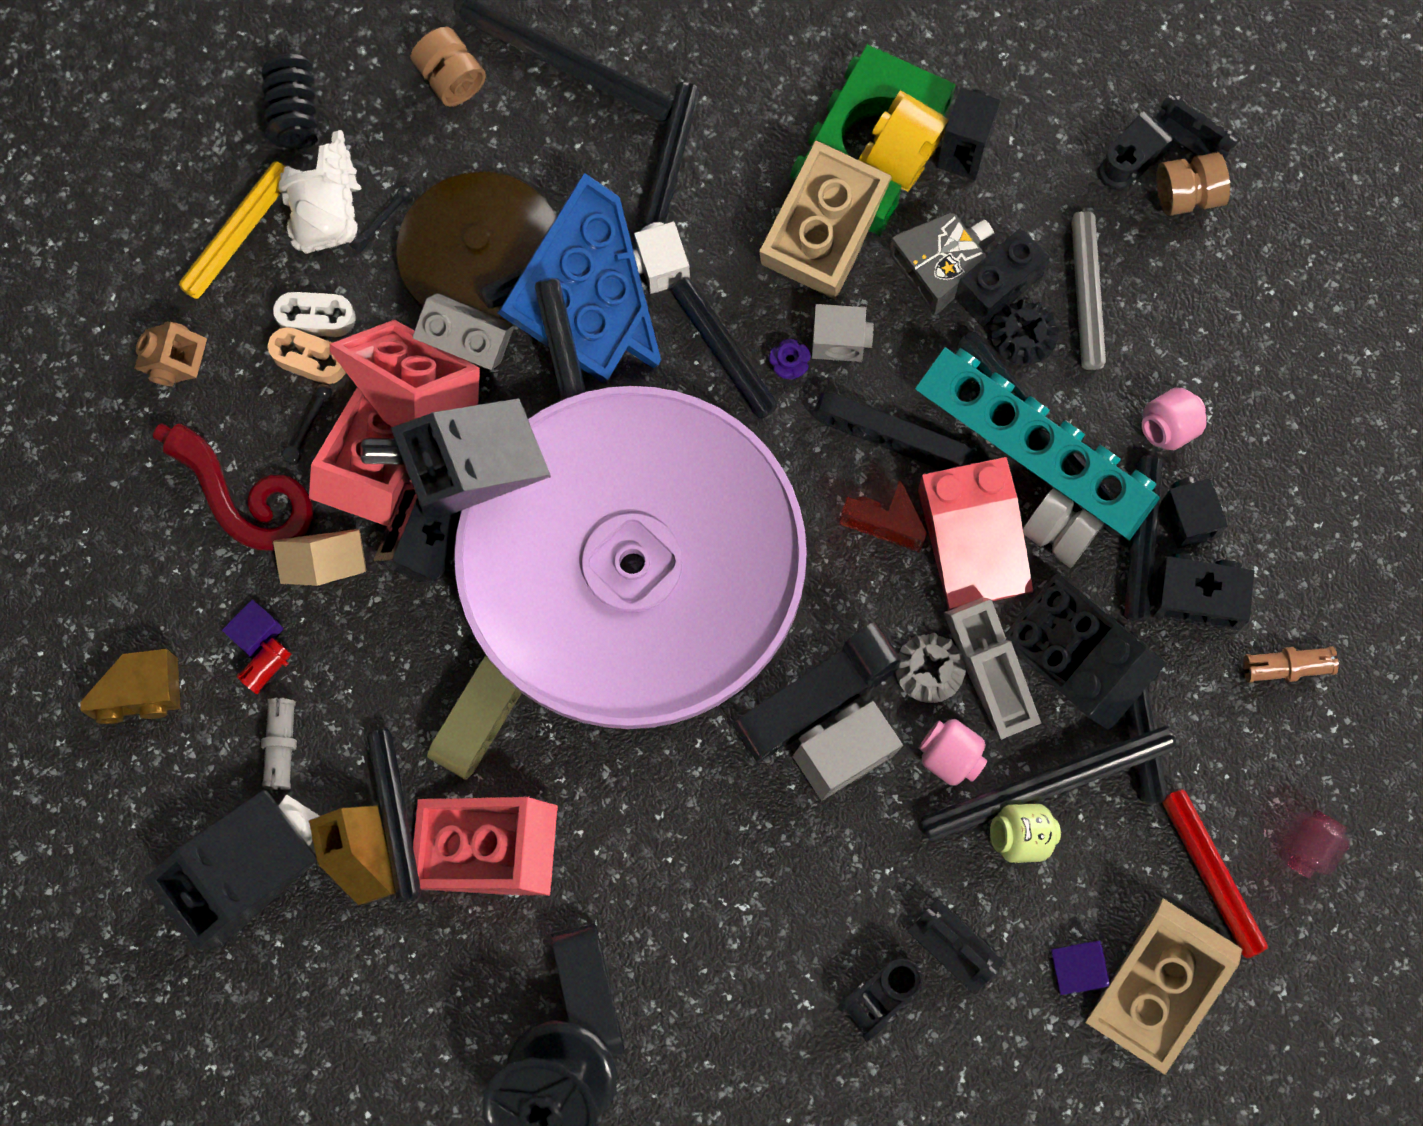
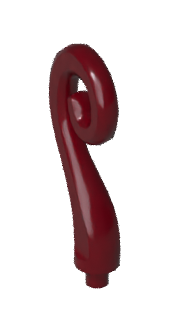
[153,423,313,551]

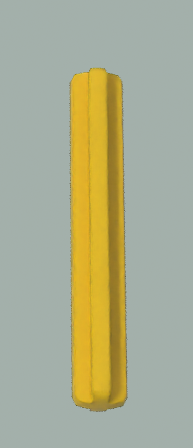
[179,161,286,299]

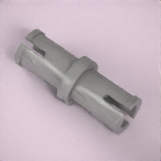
[261,698,297,790]

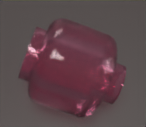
[1281,809,1350,879]

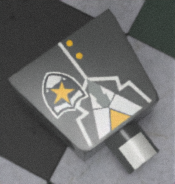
[889,213,996,315]

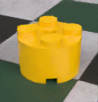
[859,90,949,192]

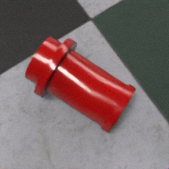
[236,637,292,694]

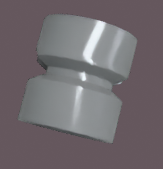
[1023,488,1104,568]

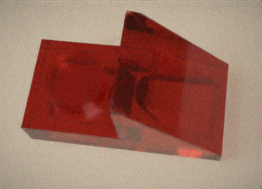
[840,481,927,552]

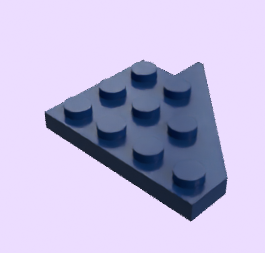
[497,173,661,383]

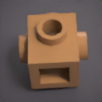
[135,322,207,386]

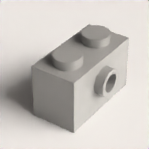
[792,701,903,801]

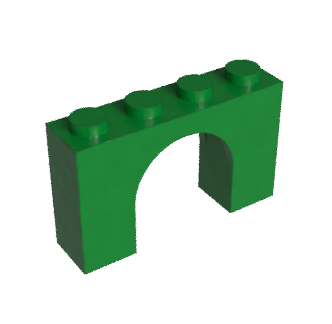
[790,44,956,237]

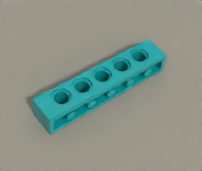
[915,347,1160,540]

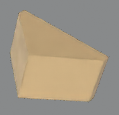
[273,529,367,586]

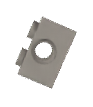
[412,293,515,370]

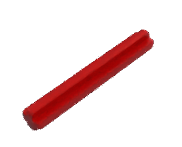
[1162,789,1267,958]

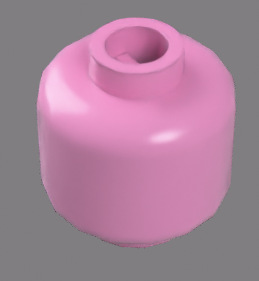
[1142,388,1206,450]
[919,719,987,785]

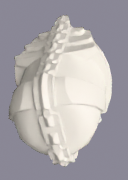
[279,130,361,253]

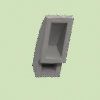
[944,597,1041,739]

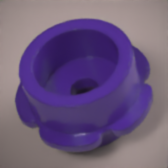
[769,339,811,379]

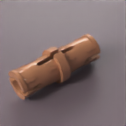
[1243,646,1338,683]

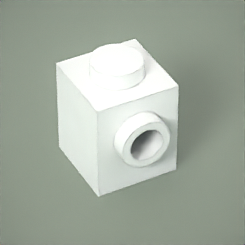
[633,222,690,294]

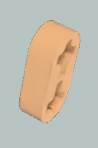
[268,327,346,384]

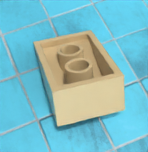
[759,141,892,300]
[1086,899,1242,1075]

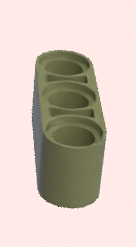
[427,656,522,780]

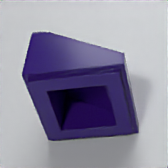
[222,599,284,659]
[1051,941,1109,995]

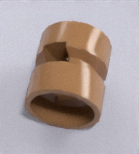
[410,27,486,106]
[1156,152,1230,216]

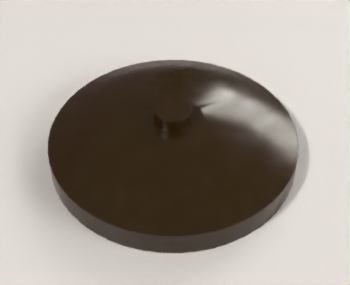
[397,171,556,324]

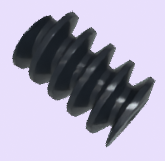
[261,54,318,149]

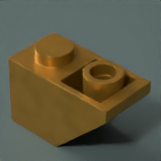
[80,649,181,724]
[309,806,395,905]

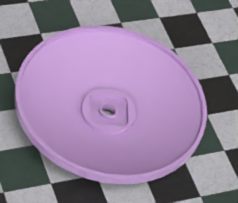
[455,386,807,729]

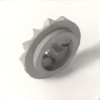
[896,633,966,703]

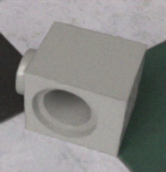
[812,304,874,362]

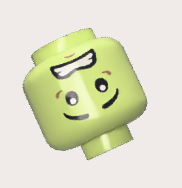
[990,804,1061,863]

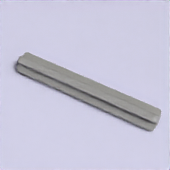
[1071,211,1106,370]

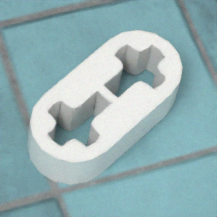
[273,292,356,337]

